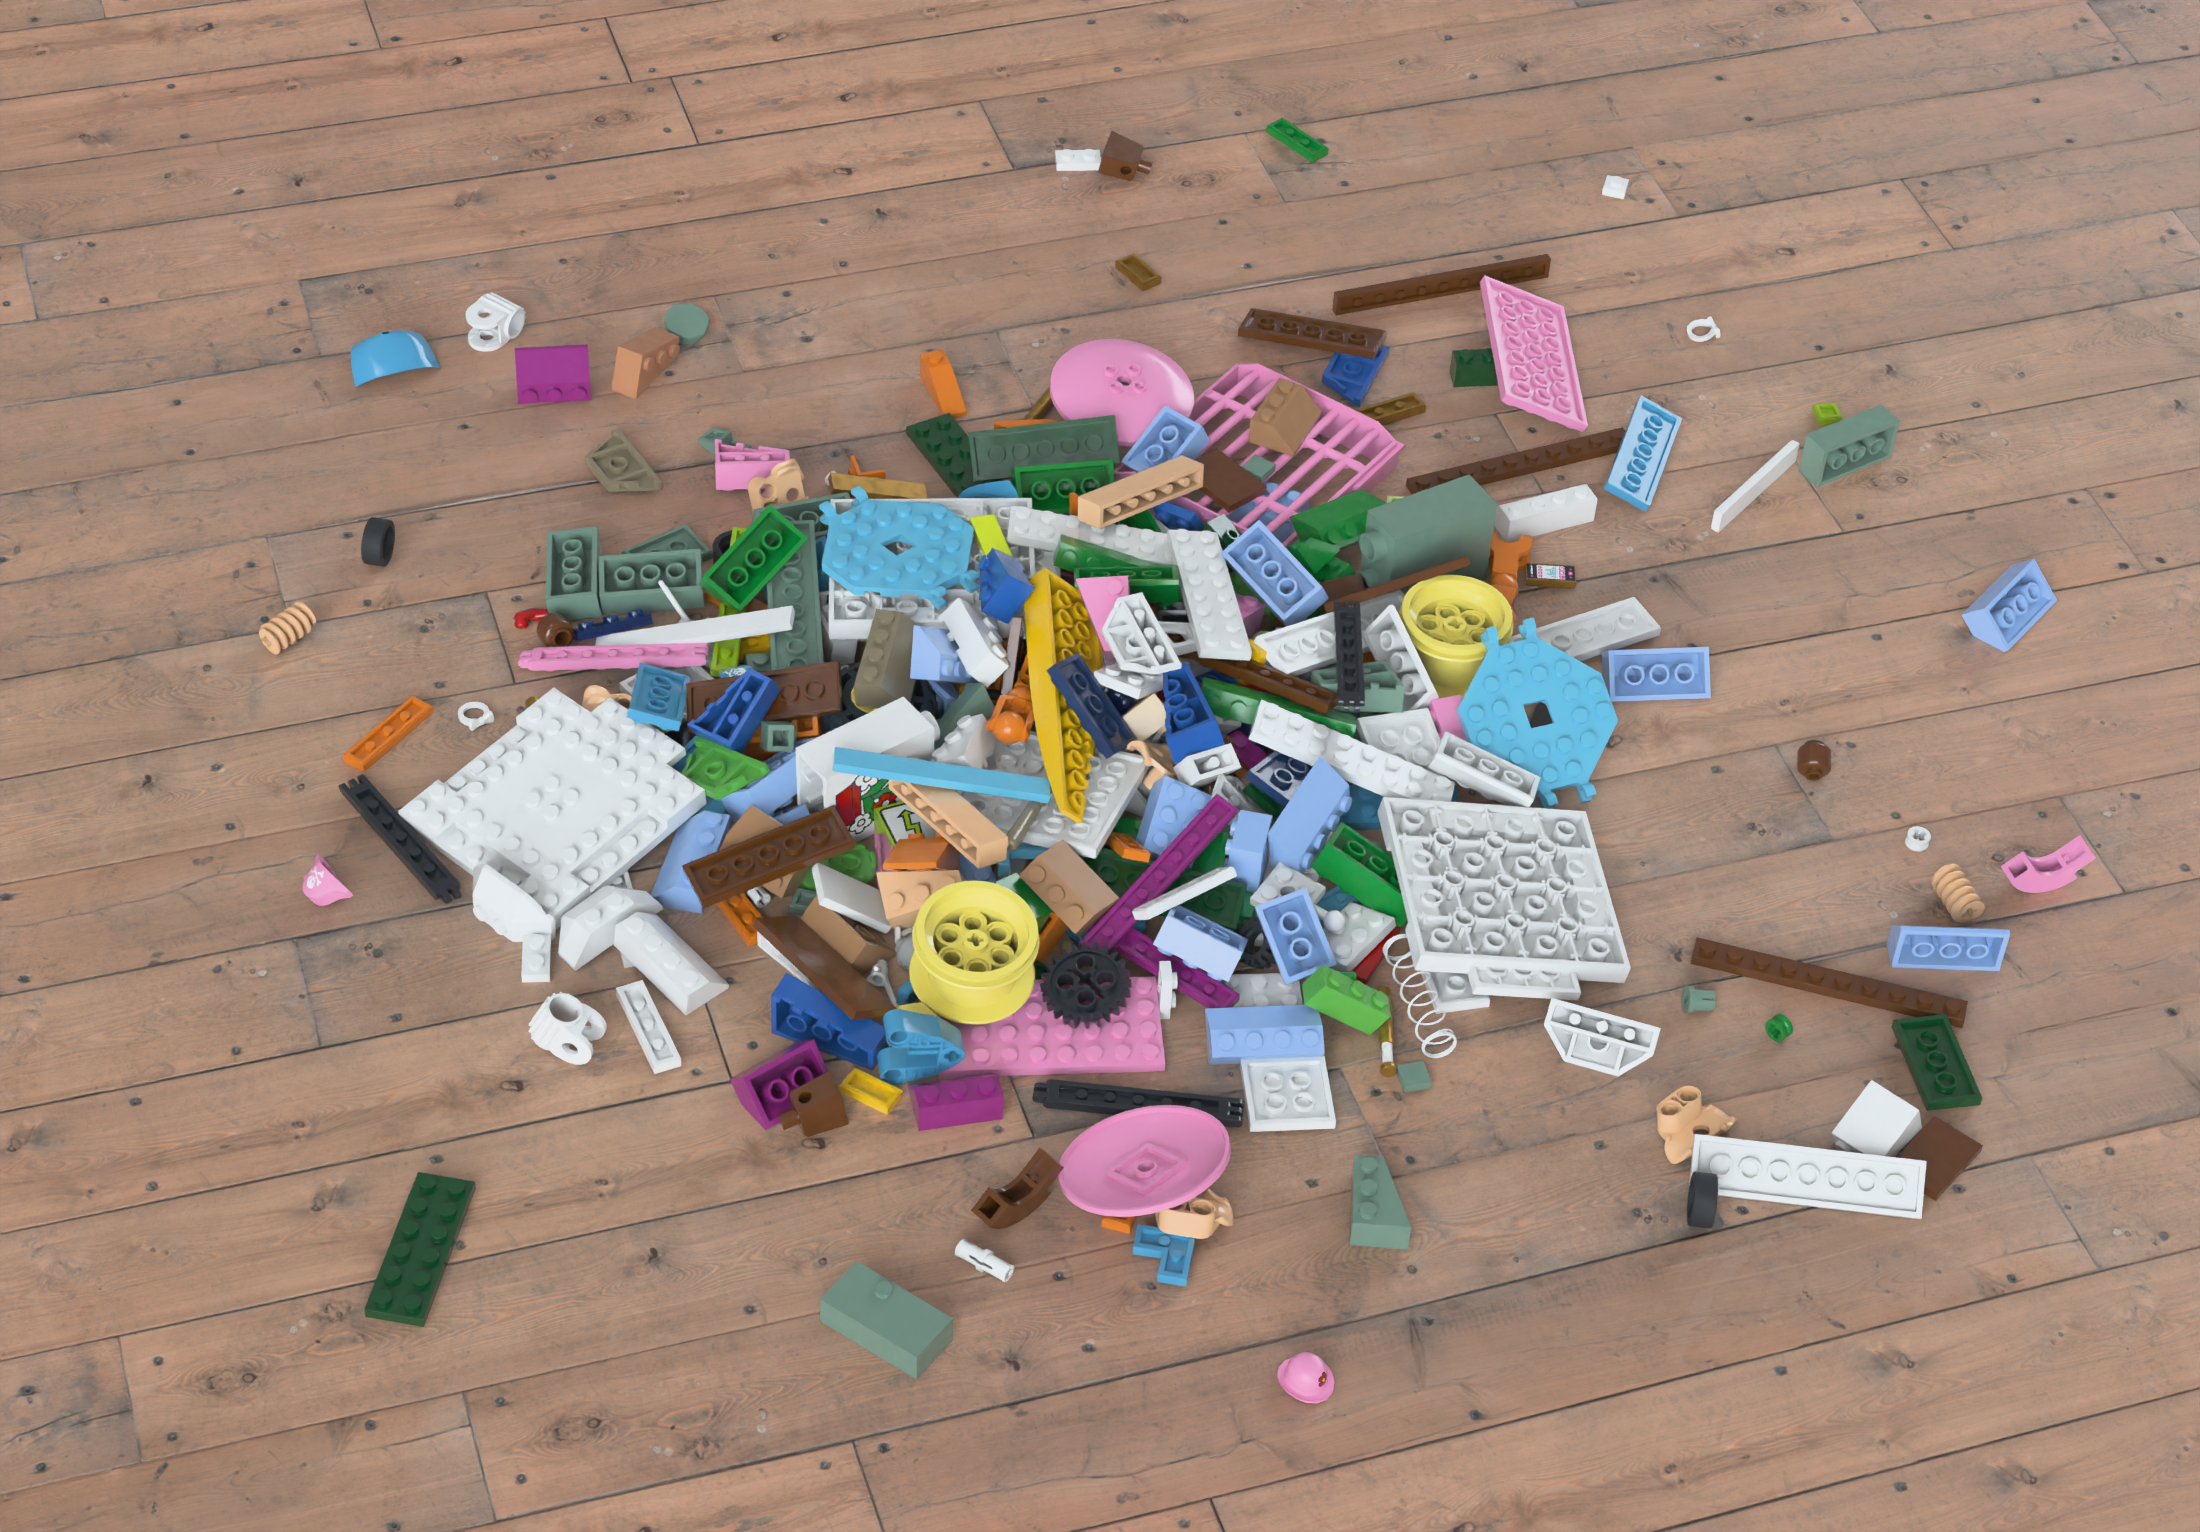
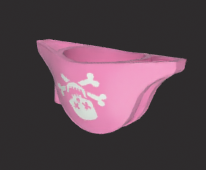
[302,853,353,906]

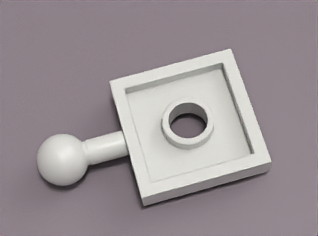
[1250,862,1345,932]

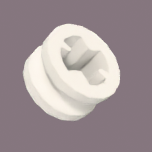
[1905,826,1931,852]

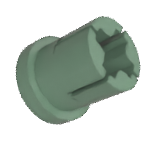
[1681,985,1716,1013]

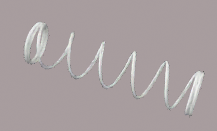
[1383,934,1457,1058]

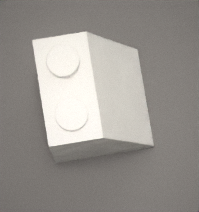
[1832,1080,1922,1157]

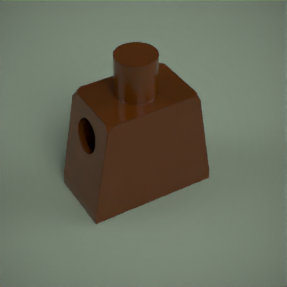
[1098,131,1153,181]
[777,1071,849,1137]

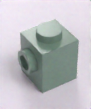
[760,721,797,752]

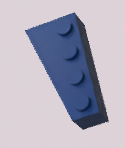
[1163,662,1225,764]
[771,973,888,1070]

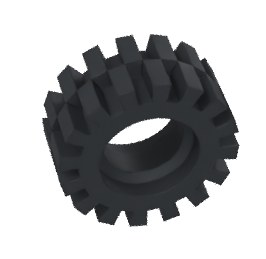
[1236,916,1276,969]

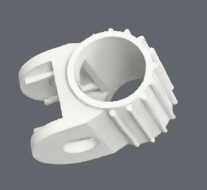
[466,292,526,351]
[528,992,607,1065]

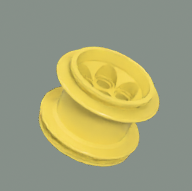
[1398,575,1513,699]
[909,881,1040,1025]

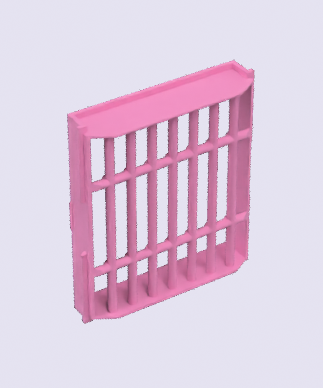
[1114,363,1405,550]

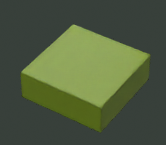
[1812,403,1843,426]

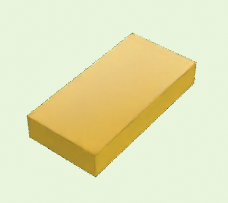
[839,1067,903,1115]

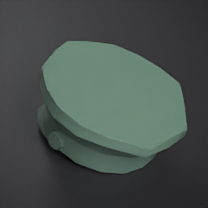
[664,303,710,345]

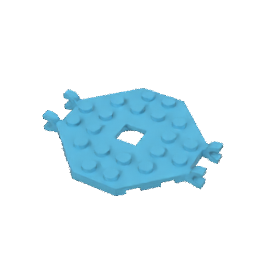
[819,486,979,610]
[1456,618,1618,809]

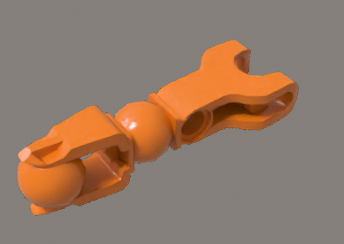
[1488,531,1532,628]
[986,655,1035,745]

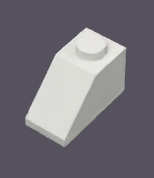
[1173,743,1241,788]

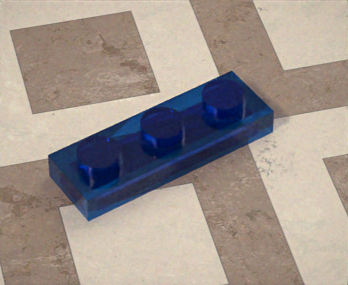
[574,609,653,642]

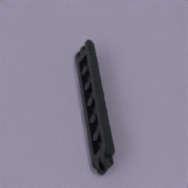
[1334,601,1365,712]
[339,774,462,904]
[1032,1079,1244,1128]

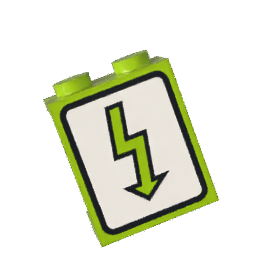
[874,801,938,848]

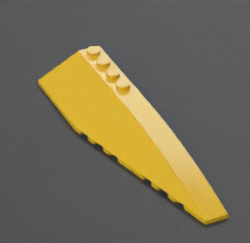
[1024,567,1104,824]

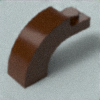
[971,1148,1064,1229]

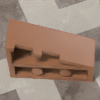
[611,327,680,399]

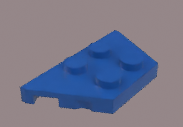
[1322,346,1389,407]

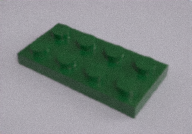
[1892,1014,1982,1111]

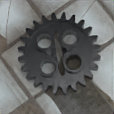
[1040,942,1132,1029]

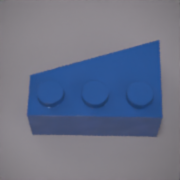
[978,548,1035,624]
[687,668,780,754]

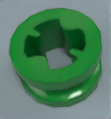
[1765,1014,1793,1042]

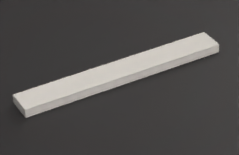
[595,606,795,646]

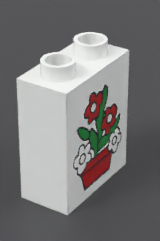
[795,697,940,843]

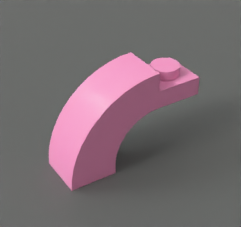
[2001,835,2096,893]

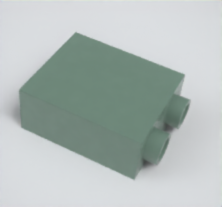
[1356,474,1497,595]

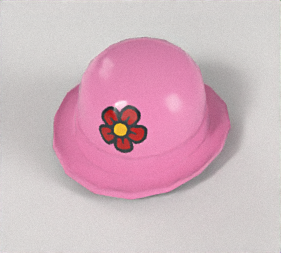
[1277,1352,1335,1404]

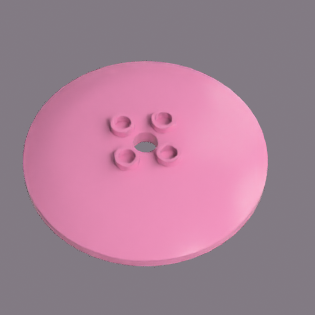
[1050,339,1194,446]
[1058,1105,1231,1217]

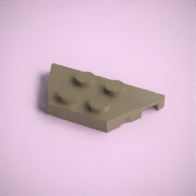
[585,428,662,492]

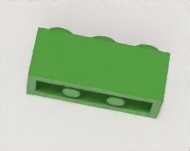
[1302,965,1391,1035]

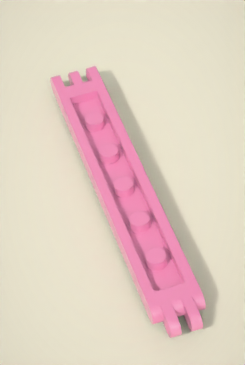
[518,643,710,672]

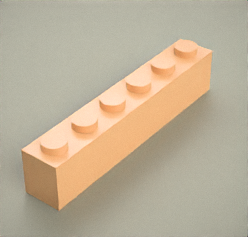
[1078,455,1204,529]
[889,757,1009,869]

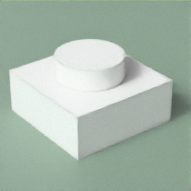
[1602,175,1629,199]

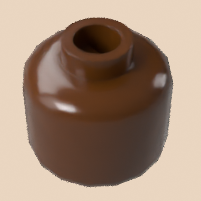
[537,613,574,647]
[1797,740,1831,781]

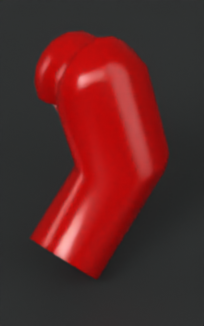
[513,608,549,629]

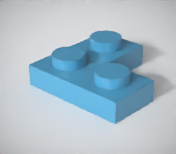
[1132,1224,1195,1286]

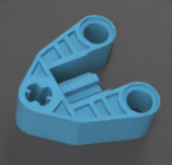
[877,1009,965,1085]

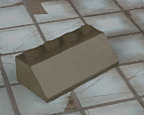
[855,609,918,708]

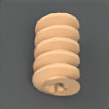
[259,602,316,655]
[1931,864,1985,923]

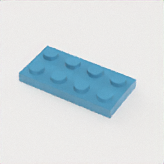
[627,663,691,731]

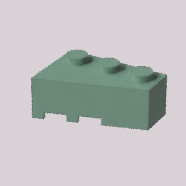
[1311,660,1404,713]
[934,683,994,751]
[1349,1155,1411,1250]

